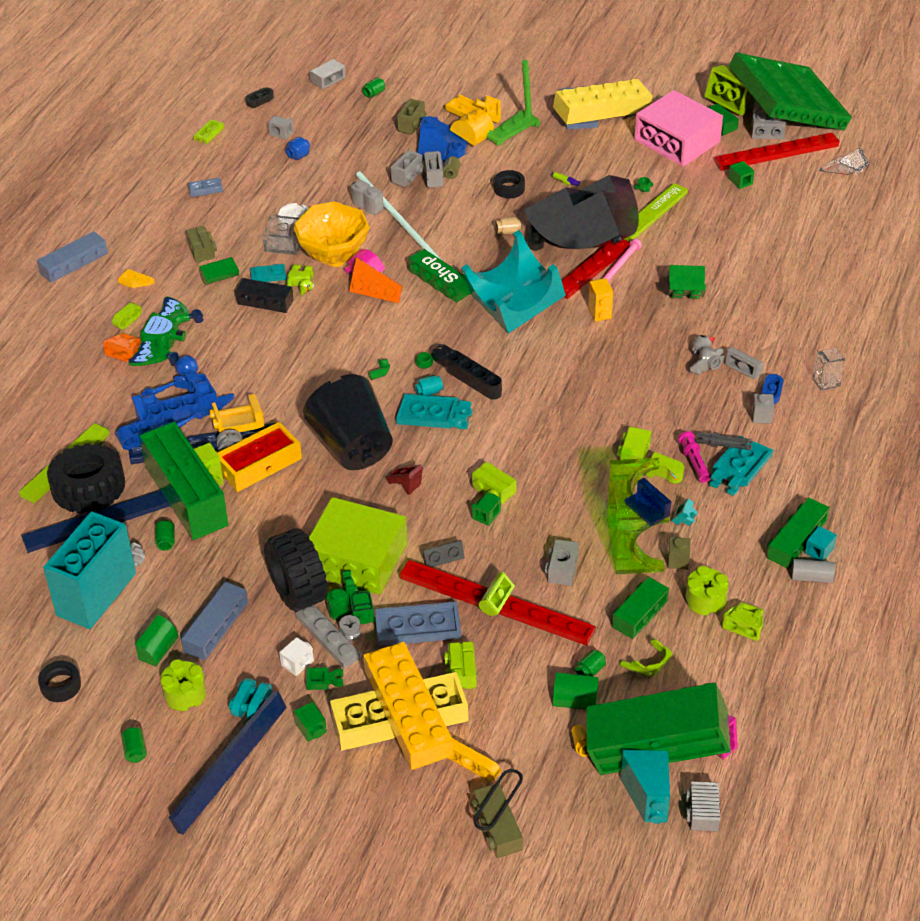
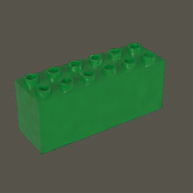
[139,421,229,541]
[587,682,731,775]

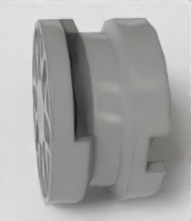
[216,430,243,452]

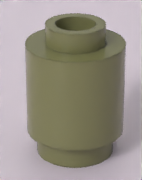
[443,156,461,179]

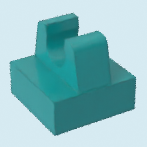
[672,498,698,526]

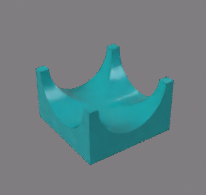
[461,230,566,334]

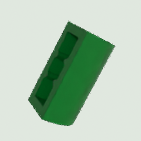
[200,257,239,285]
[135,615,179,667]
[553,673,599,710]

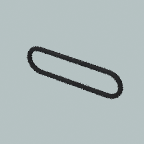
[473,769,523,831]

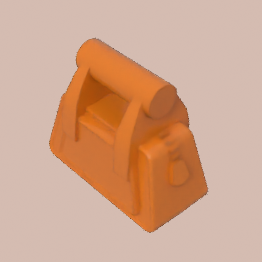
[103,333,141,363]

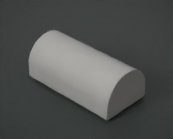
[725,347,764,380]
[792,559,835,583]

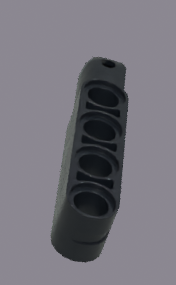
[431,344,502,400]

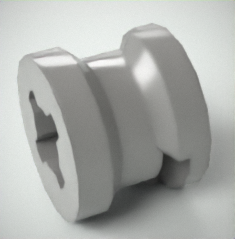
[339,615,361,642]

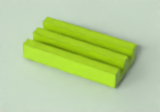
[193,119,224,144]

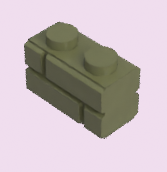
[185,226,217,263]

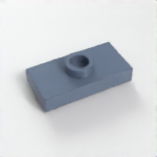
[188,178,223,197]

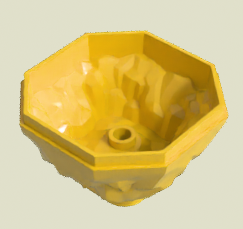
[293,201,370,267]

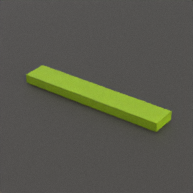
[19,423,110,504]

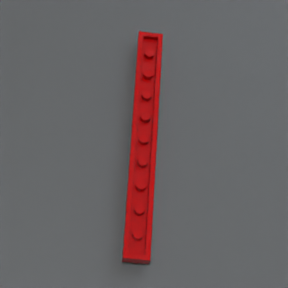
[400,560,596,646]

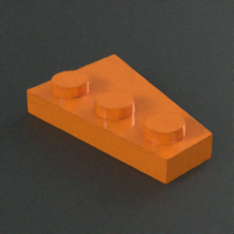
[349,257,403,303]

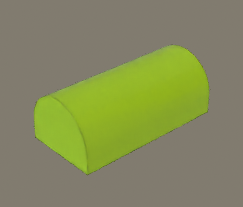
[479,572,515,616]

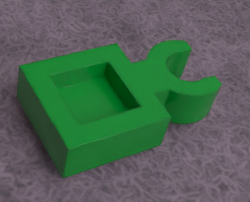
[342,570,358,607]
[306,667,344,690]

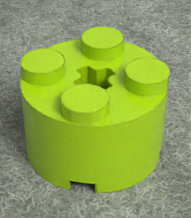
[685,566,729,615]
[160,659,206,711]

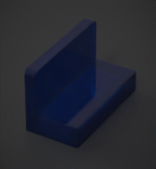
[625,478,671,526]

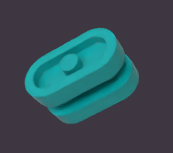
[229,678,272,720]

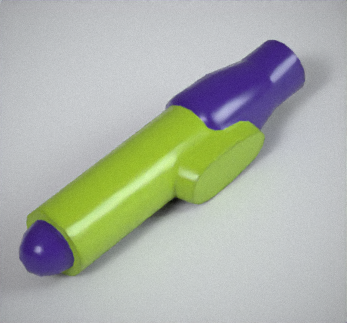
[551,172,580,186]

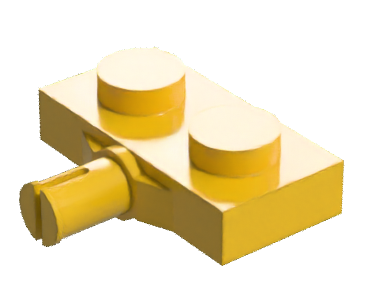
[474,95,501,123]

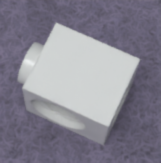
[279,638,314,676]

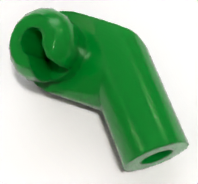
[368,359,390,380]

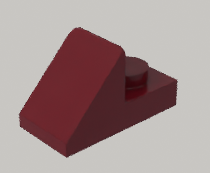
[386,464,423,495]

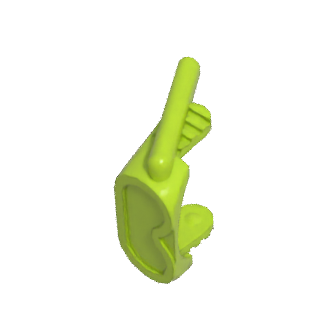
[620,639,673,677]

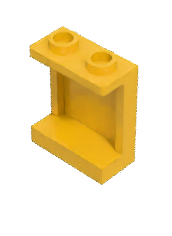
[209,394,264,435]

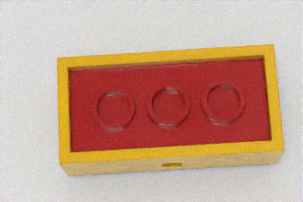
[217,421,302,492]

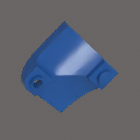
[418,116,468,162]

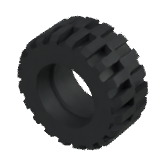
[47,443,125,513]
[264,528,328,611]

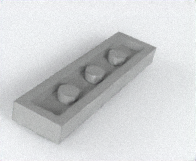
[296,605,361,669]

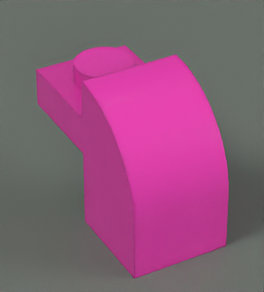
[344,249,385,274]

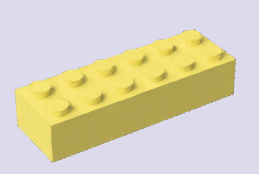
[553,79,653,125]
[330,672,468,751]

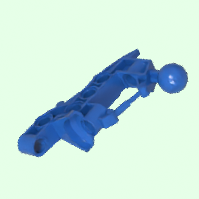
[115,356,234,450]

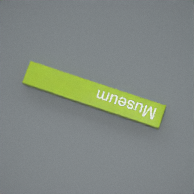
[624,183,688,242]

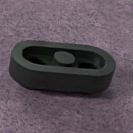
[245,87,274,108]
[527,225,545,251]

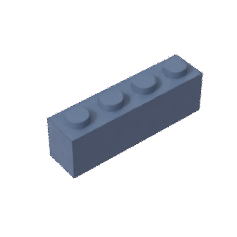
[37,231,108,283]
[181,582,248,661]

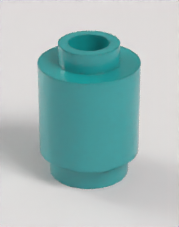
[415,375,443,396]

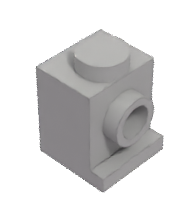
[268,116,294,140]

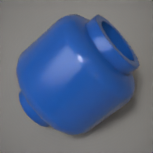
[286,137,310,160]

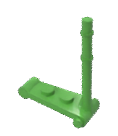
[487,60,541,146]

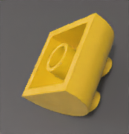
[450,109,494,146]

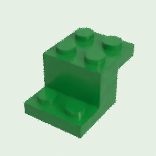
[668,265,706,299]

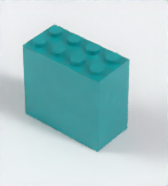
[43,511,136,630]

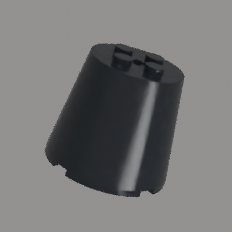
[303,374,393,470]

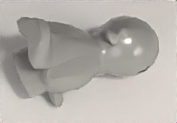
[690,335,724,375]

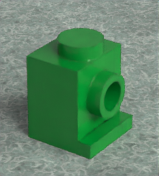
[472,492,501,526]

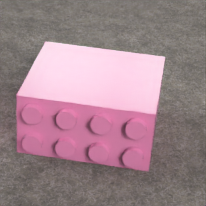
[635,90,723,166]

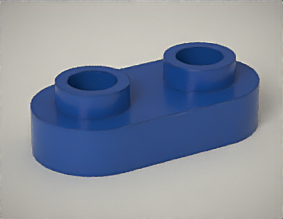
[762,374,784,404]

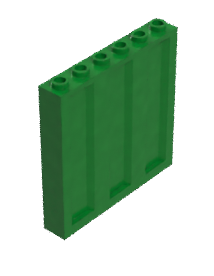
[729,52,852,130]

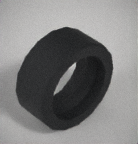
[494,170,525,199]
[38,661,81,702]

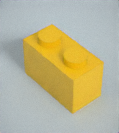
[588,278,613,322]

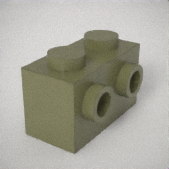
[397,98,427,134]

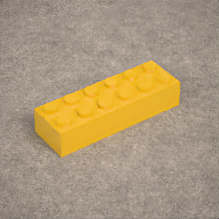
[363,642,453,770]

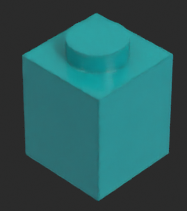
[805,526,837,561]

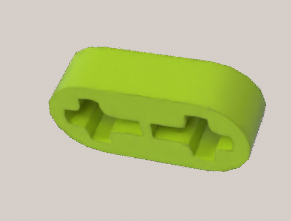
[112,302,142,330]

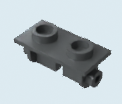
[421,540,465,567]

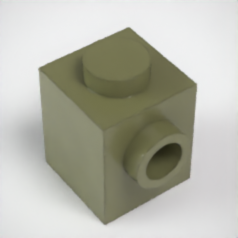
[668,537,690,569]

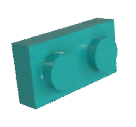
[250,264,286,282]

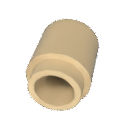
[496,217,521,235]

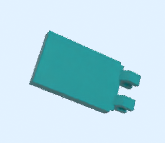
[396,394,473,429]
[710,435,774,496]

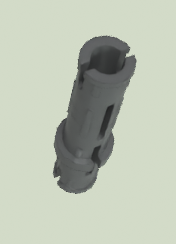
[695,431,753,451]

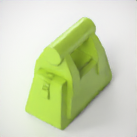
[722,602,764,641]

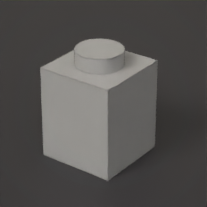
[752,394,774,424]

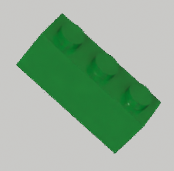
[612,577,669,639]

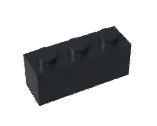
[236,278,294,313]

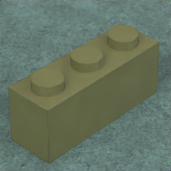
[471,784,523,858]

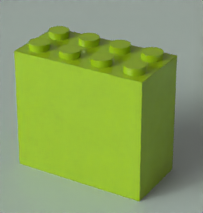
[309,497,408,595]

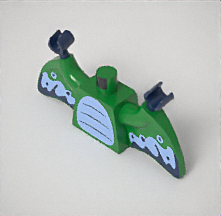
[128,297,204,366]

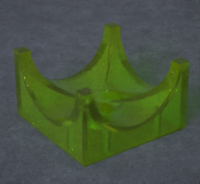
[607,458,669,574]

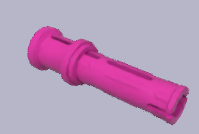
[678,431,711,483]

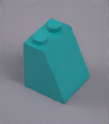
[621,750,670,824]

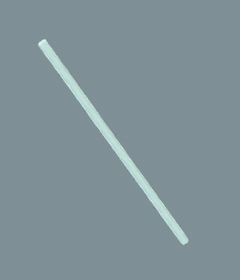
[356,171,443,261]

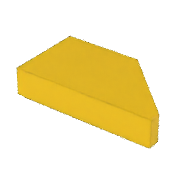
[118,269,155,288]

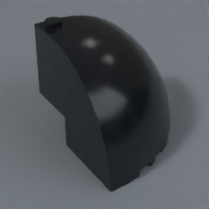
[524,175,639,249]

